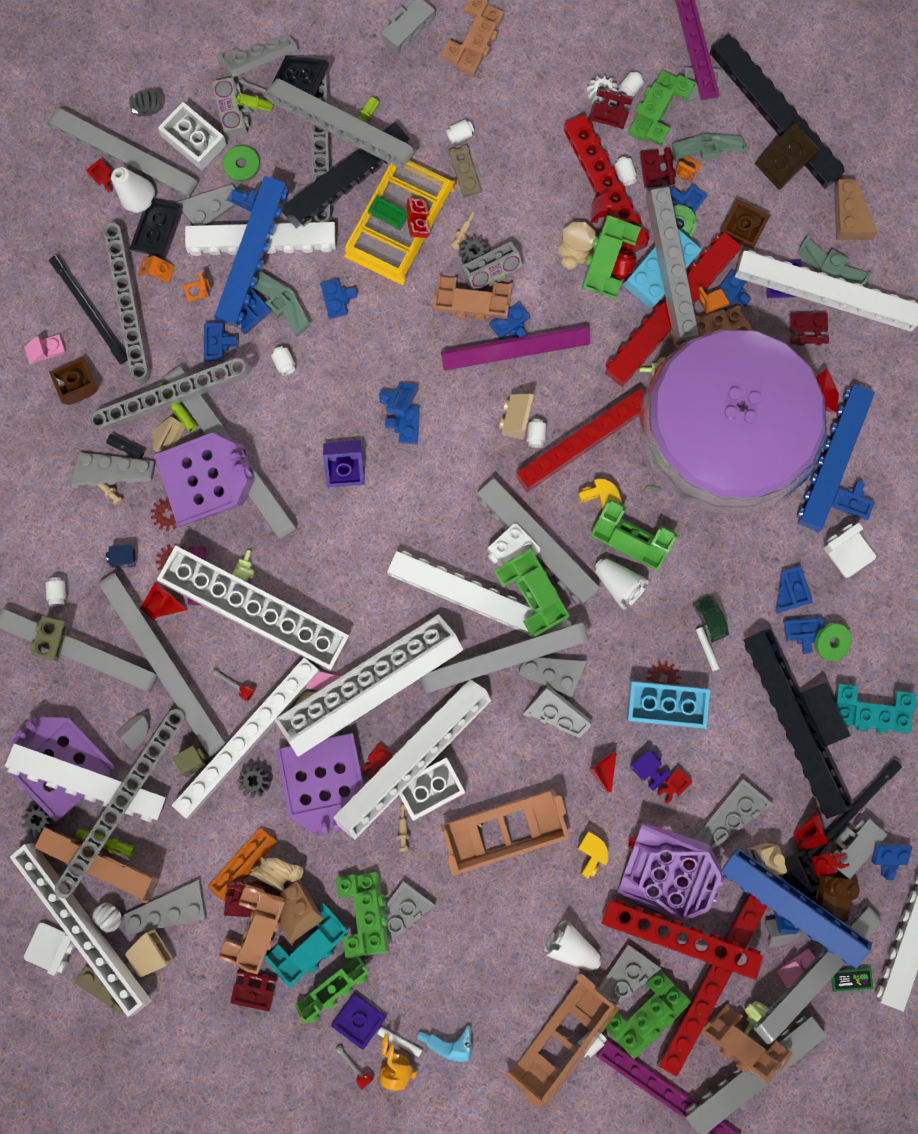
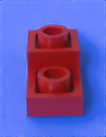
[590,193,612,223]
[407,198,430,238]

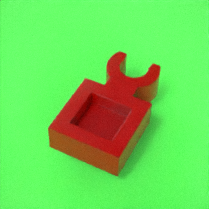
[86,159,113,193]
[361,744,393,780]
[657,768,692,804]
[812,852,850,877]

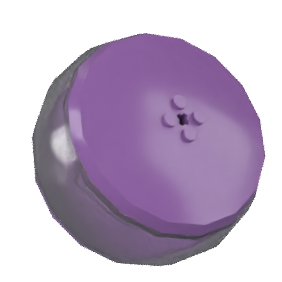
[640,329,827,515]

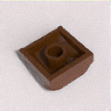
[720,199,771,248]
[49,356,98,405]
[818,876,860,920]

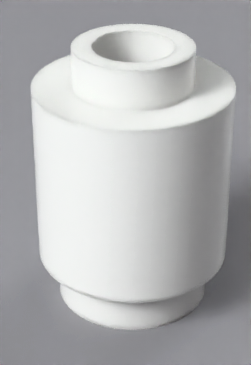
[618,72,644,98]
[446,119,474,144]
[614,157,637,186]
[271,346,296,376]
[527,419,546,448]
[45,577,66,606]
[577,1030,607,1058]

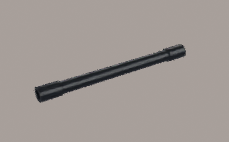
[49,255,128,365]
[806,759,902,863]

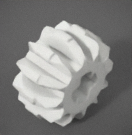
[587,75,618,104]

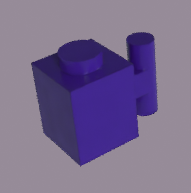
[630,750,670,791]

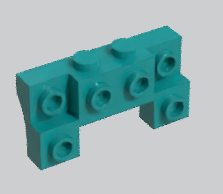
[835,684,917,734]
[264,903,350,989]

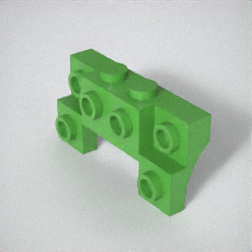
[628,70,696,146]
[582,215,641,299]
[590,499,678,571]
[494,549,570,638]
[336,872,390,958]
[295,956,370,1024]
[605,970,691,1059]

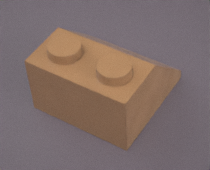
[278,881,324,943]

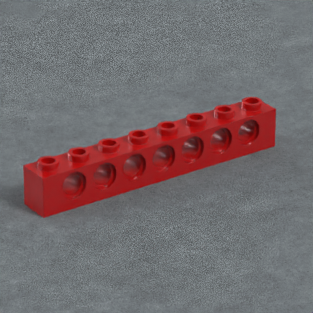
[563,114,650,253]
[601,899,764,981]

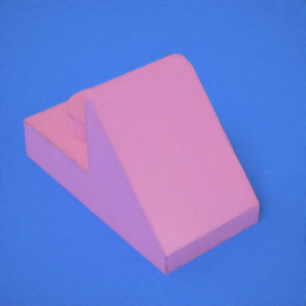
[24,334,66,365]
[776,948,816,988]

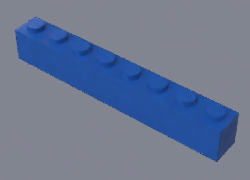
[214,176,289,327]
[797,384,875,532]
[721,847,872,969]

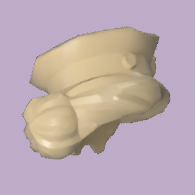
[559,222,596,270]
[250,857,303,892]

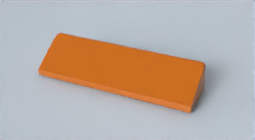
[208,827,278,902]

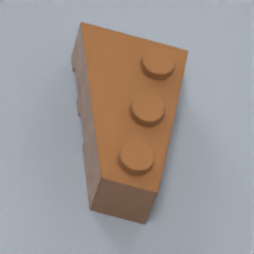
[834,179,878,240]

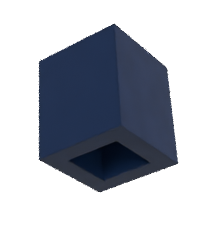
[106,545,135,568]

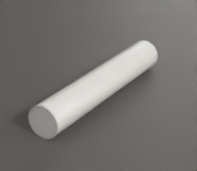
[696,627,720,672]
[378,1027,422,1057]

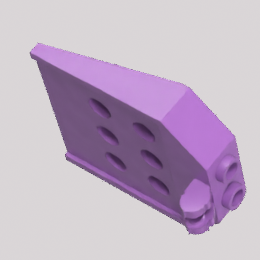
[153,432,254,527]
[8,717,116,822]
[276,733,364,836]
[617,822,724,922]

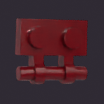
[588,88,633,129]
[640,148,676,188]
[789,313,829,346]
[224,880,267,917]
[230,969,277,1012]

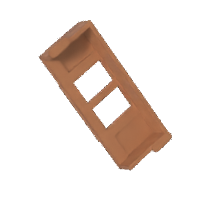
[441,789,569,876]
[34,827,159,903]
[505,974,620,1108]

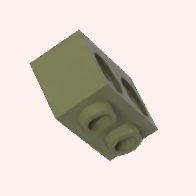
[30,616,69,662]
[172,746,208,777]

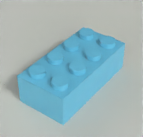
[623,228,702,309]
[626,681,710,729]

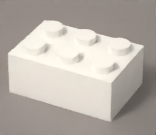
[158,102,226,171]
[400,758,465,822]

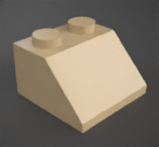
[499,394,534,440]

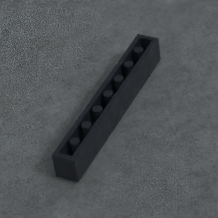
[282,122,409,229]

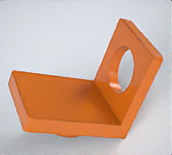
[676,156,702,182]
[138,256,175,283]
[183,272,211,302]
[698,287,729,314]

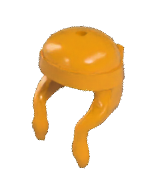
[379,1034,417,1091]

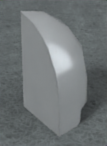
[115,715,148,751]
[765,919,802,948]

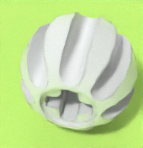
[92,903,122,933]

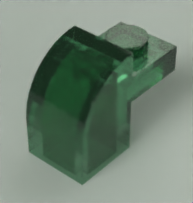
[692,596,729,643]

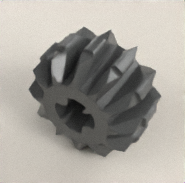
[129,90,161,117]
[459,236,490,263]
[237,765,271,798]
[21,804,56,837]

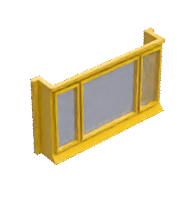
[344,161,457,285]

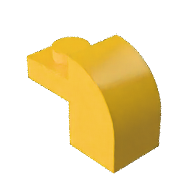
[578,479,622,511]
[577,831,608,878]

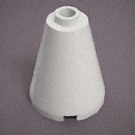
[111,167,155,213]
[595,558,649,609]
[544,920,601,972]

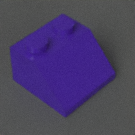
[323,440,364,487]

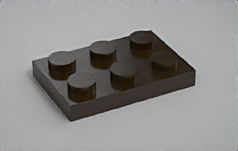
[754,123,821,190]

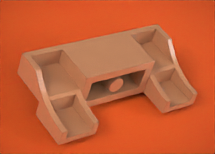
[441,0,504,77]
[433,275,512,321]
[669,305,752,351]
[219,884,285,975]
[701,1004,793,1085]

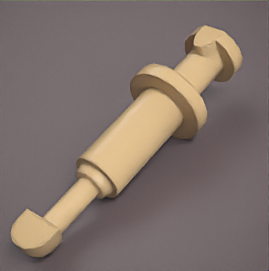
[451,210,475,250]
[97,483,123,505]
[397,804,410,852]

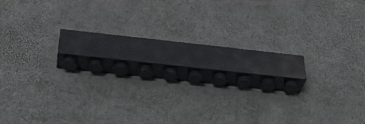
[710,34,845,189]
[743,629,854,819]

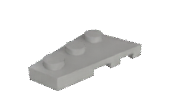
[176,184,236,226]
[523,686,593,738]

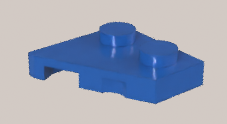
[241,289,272,335]
[776,566,813,614]

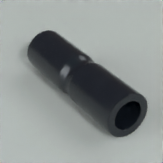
[106,434,145,459]

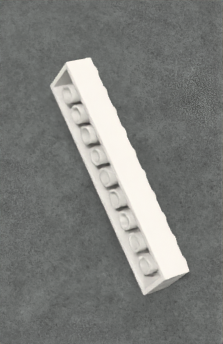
[157,545,349,672]
[274,614,463,757]

